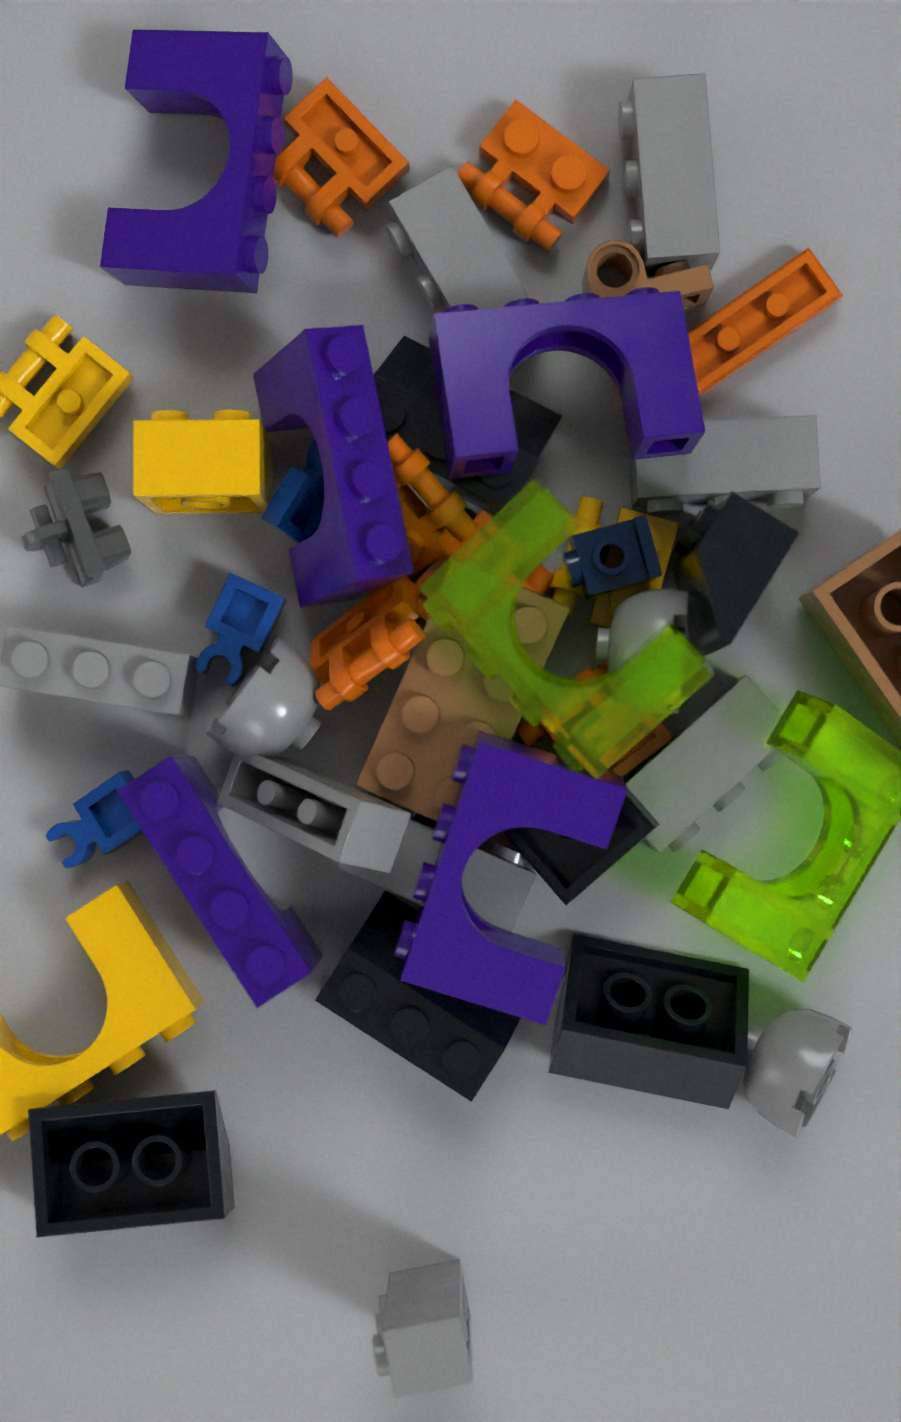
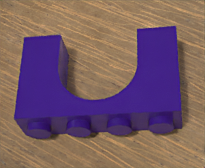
[100,29,293,293]
[428,287,706,479]
[253,325,414,608]
[393,730,628,1025]
[117,755,323,1008]

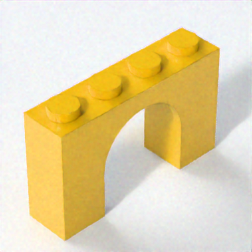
[0,881,205,1142]

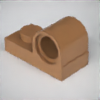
[582,240,714,309]

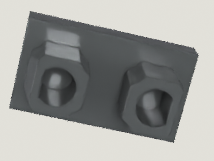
[21,467,131,588]

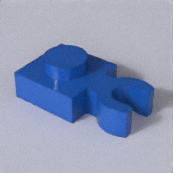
[261,439,324,544]
[196,573,287,687]
[46,770,143,868]

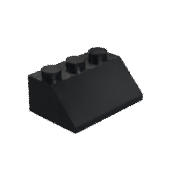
[374,335,562,522]
[672,491,799,657]
[315,891,521,1102]
[548,933,749,1109]
[28,1090,235,1238]

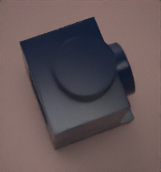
[563,514,662,599]

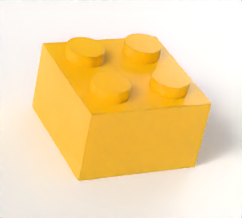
[133,409,273,514]

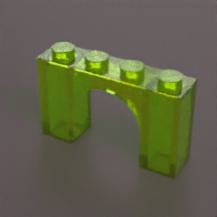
[419,478,714,779]
[671,690,901,983]

